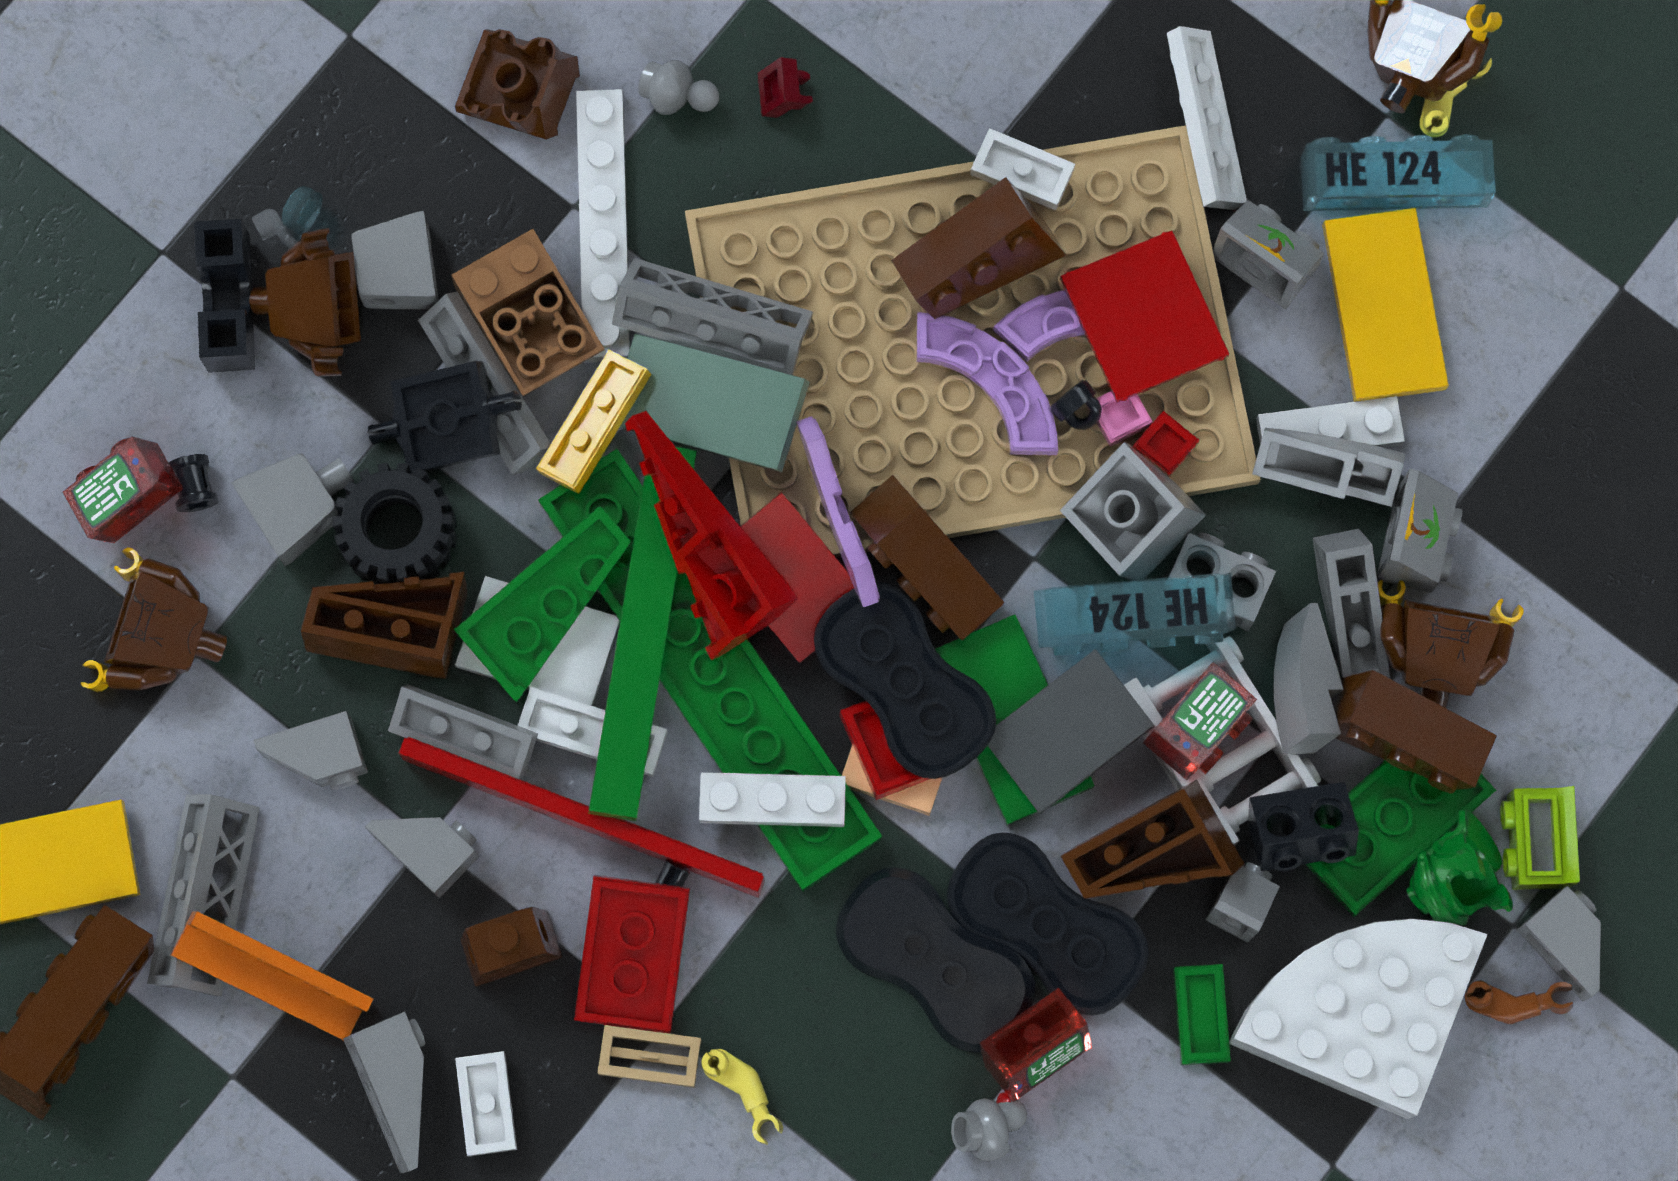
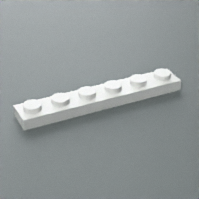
[576,89,630,363]

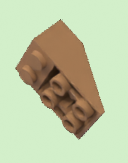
[451,229,604,397]

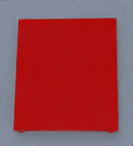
[1060,230,1229,403]

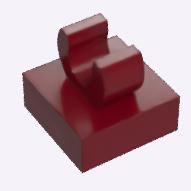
[758,57,813,118]

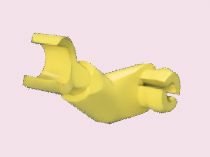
[1420,58,1492,137]
[701,1049,783,1145]

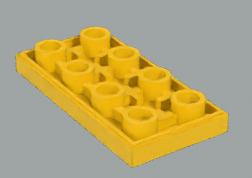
[1322,208,1449,402]
[0,799,141,924]

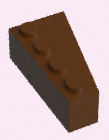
[0,904,154,1120]

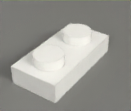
[970,128,1075,210]
[455,1051,517,1157]

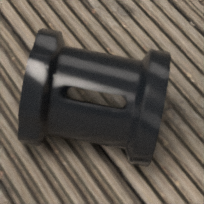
[168,454,219,512]

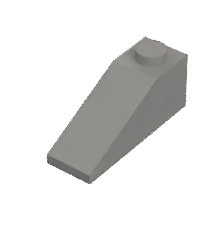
[1313,529,1390,679]
[343,1012,425,1174]

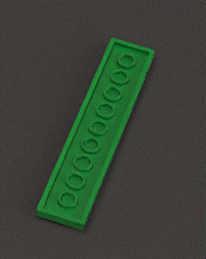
[538,449,882,892]

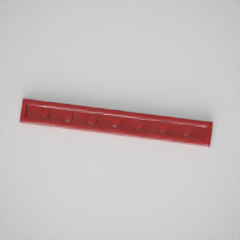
[398,737,765,898]

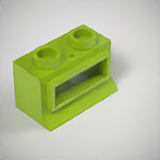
[1500,786,1580,890]

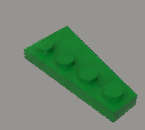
[454,506,631,703]

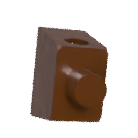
[461,907,563,986]

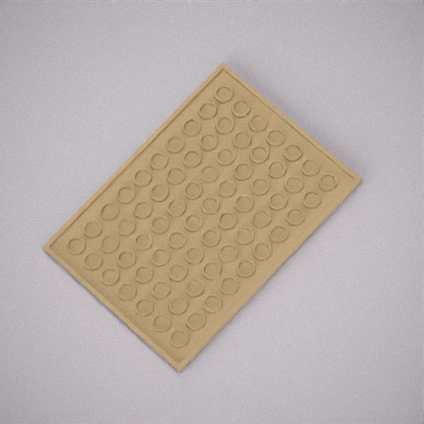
[685,125,1261,558]

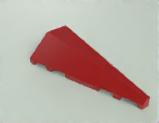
[625,411,798,660]

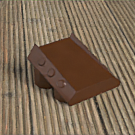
[455,29,580,140]

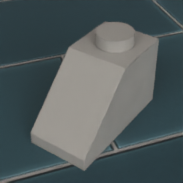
[254,711,368,790]
[365,817,479,898]
[1205,862,1280,943]
[1516,886,1601,1002]

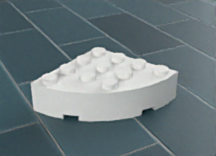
[1229,919,1487,1119]

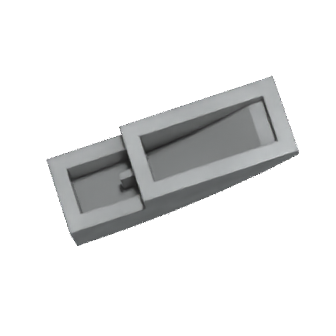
[1252,428,1406,507]
[1274,603,1344,754]

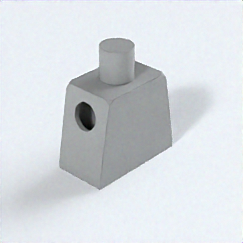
[352,211,439,310]
[231,453,354,566]

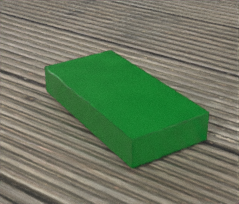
[1173,964,1231,1065]

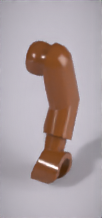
[1465,980,1573,1024]

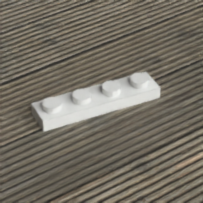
[1167,26,1247,210]

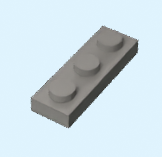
[388,684,538,780]

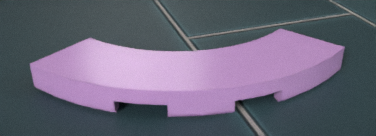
[993,290,1085,362]
[917,312,1058,455]
[796,416,880,607]

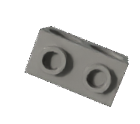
[1162,532,1276,631]

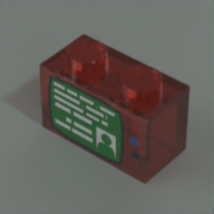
[62,436,183,544]
[1143,662,1257,781]
[979,988,1092,1102]

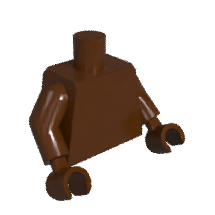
[249,228,361,377]

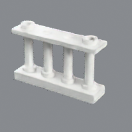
[1124,629,1321,846]

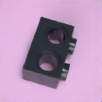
[1248,782,1359,871]

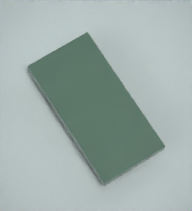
[620,333,810,472]

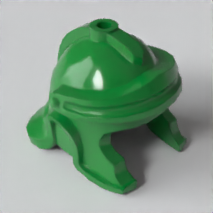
[1406,809,1513,926]

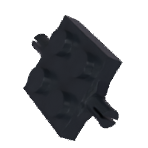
[368,361,522,472]

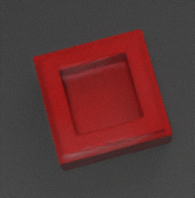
[1133,411,1200,478]

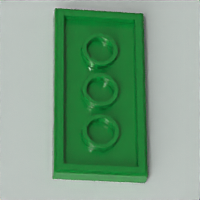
[935,614,1095,826]
[1306,760,1497,917]

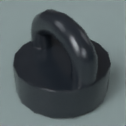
[1051,379,1102,430]

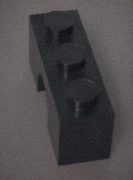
[194,219,255,373]

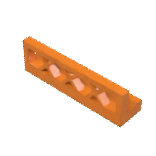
[170,911,373,1041]

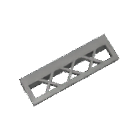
[612,258,813,375]
[147,794,260,996]

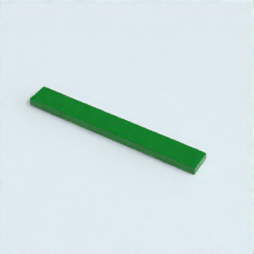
[588,447,697,821]

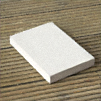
[455,576,620,706]

